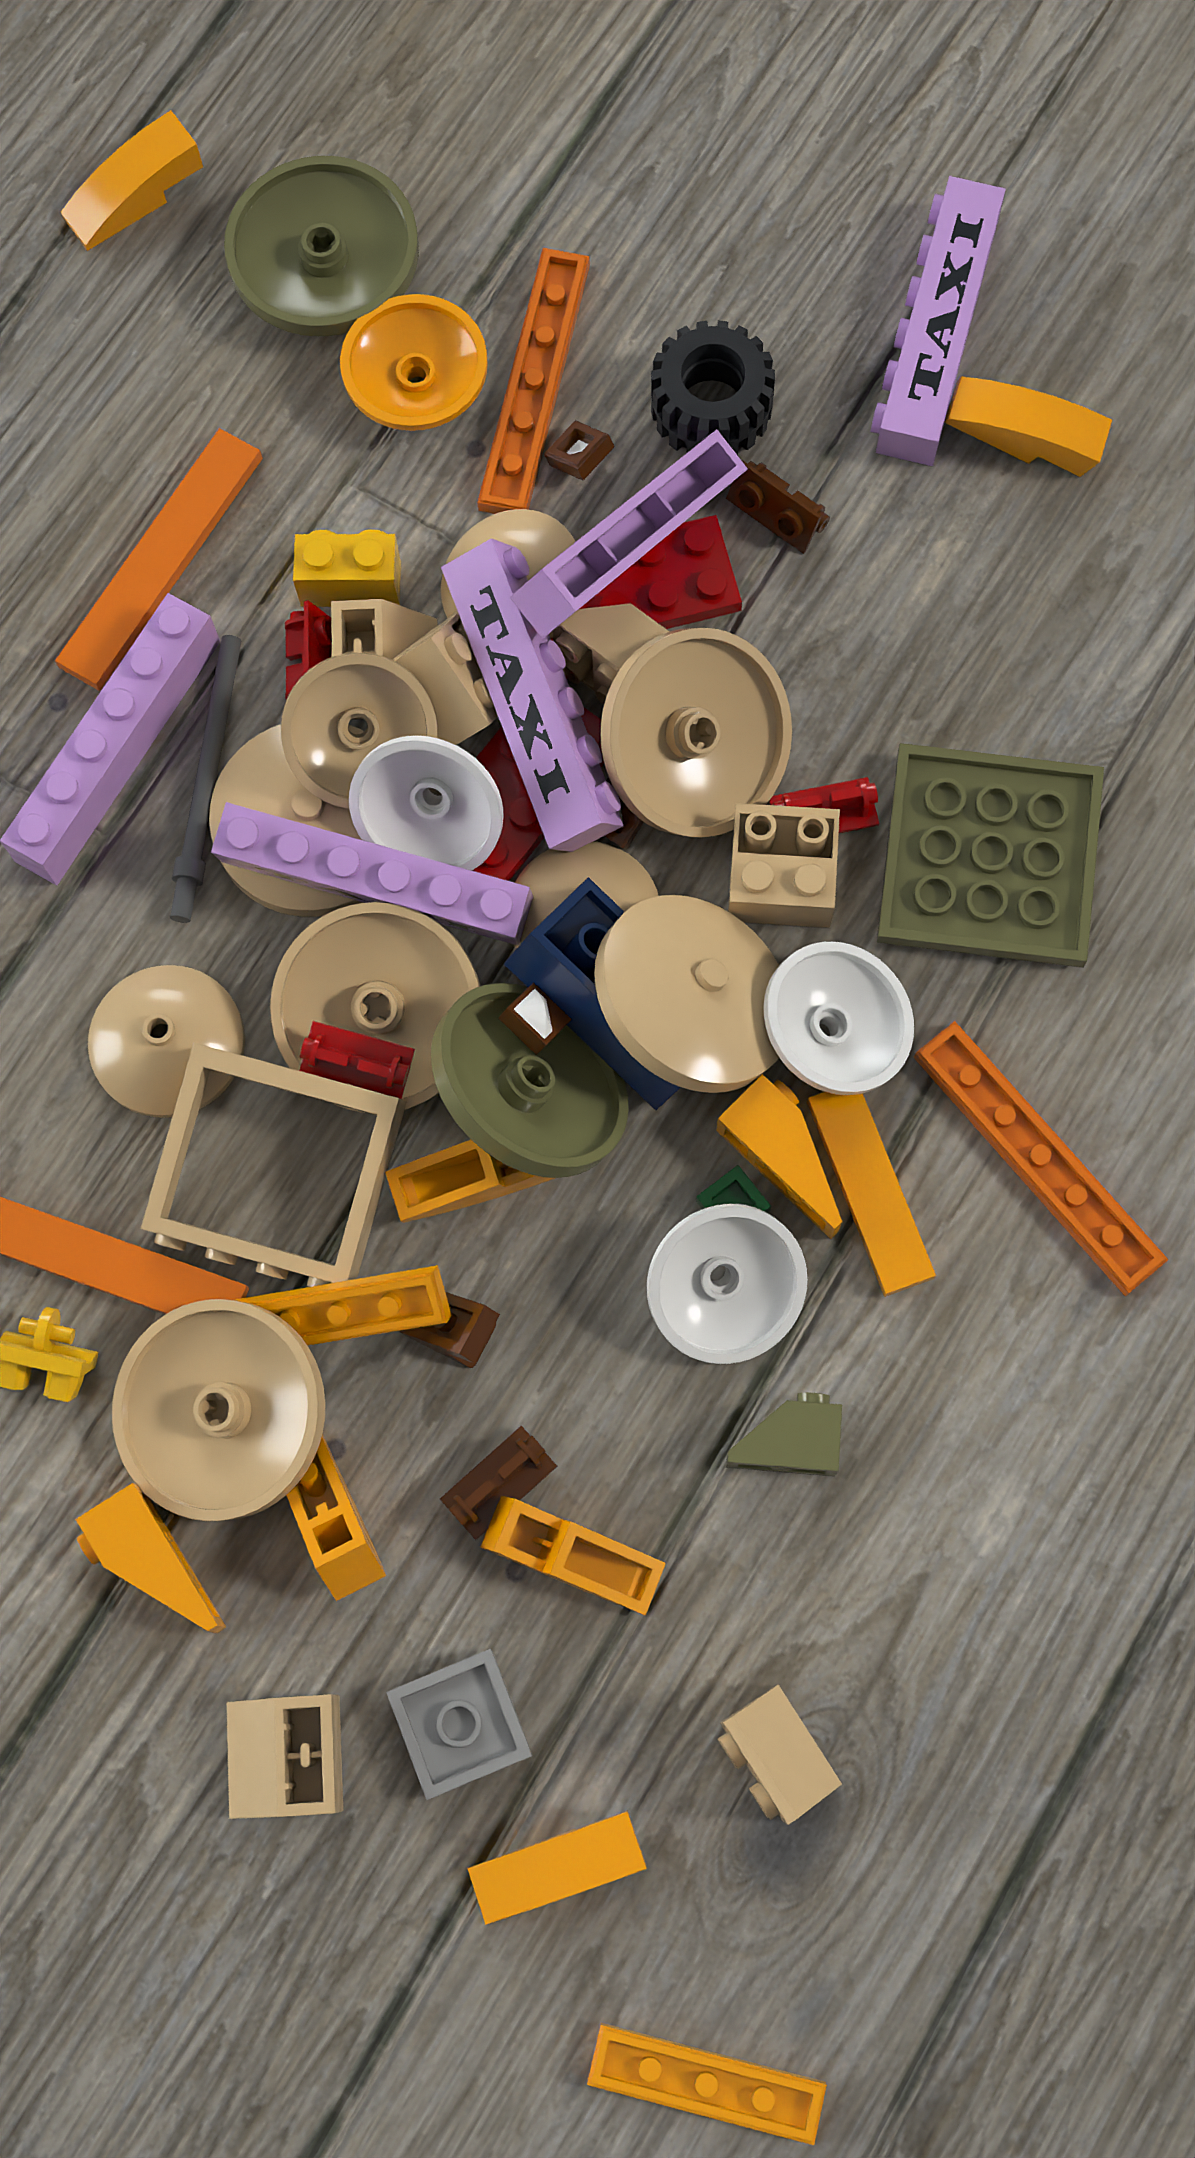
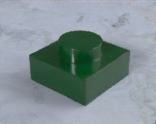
[696,1165,771,1213]

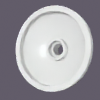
[349,736,504,871]
[764,942,914,1095]
[647,1204,808,1364]

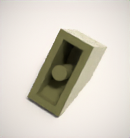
[726,1392,842,1477]

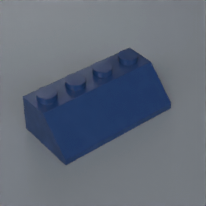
[504,877,681,1110]

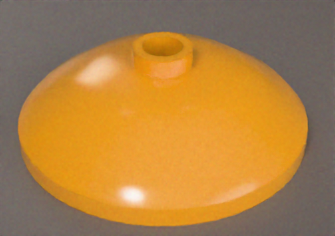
[340,294,488,431]

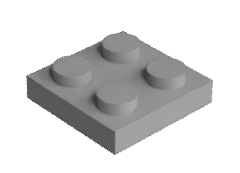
[386,1649,533,1800]

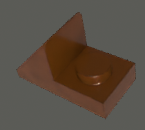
[399,1292,500,1368]

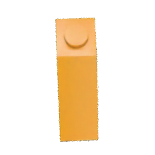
[716,1074,842,1239]
[286,1434,386,1601]
[75,1483,226,1633]

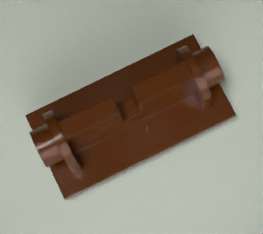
[726,460,830,554]
[440,1426,558,1540]

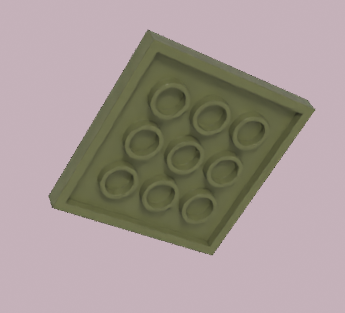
[877,743,1104,968]

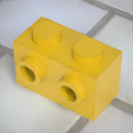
[293,529,401,607]

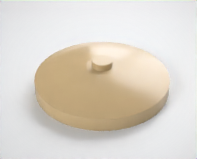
[600,628,792,837]
[209,724,364,917]
[594,895,779,1093]
[270,902,480,1113]
[112,1299,325,1521]

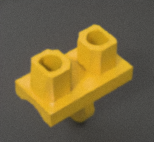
[0,1307,99,1402]

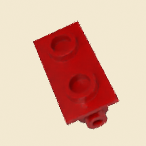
[285,600,332,700]
[769,777,880,833]
[299,1021,415,1100]

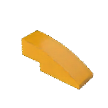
[61,110,203,251]
[944,376,1112,477]
[385,1139,555,1223]
[480,1496,666,1615]
[467,1810,647,1925]

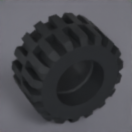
[651,320,775,456]

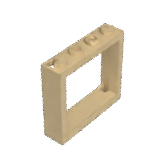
[141,1042,407,1287]

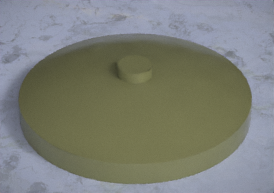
[224,156,419,336]
[431,983,629,1178]

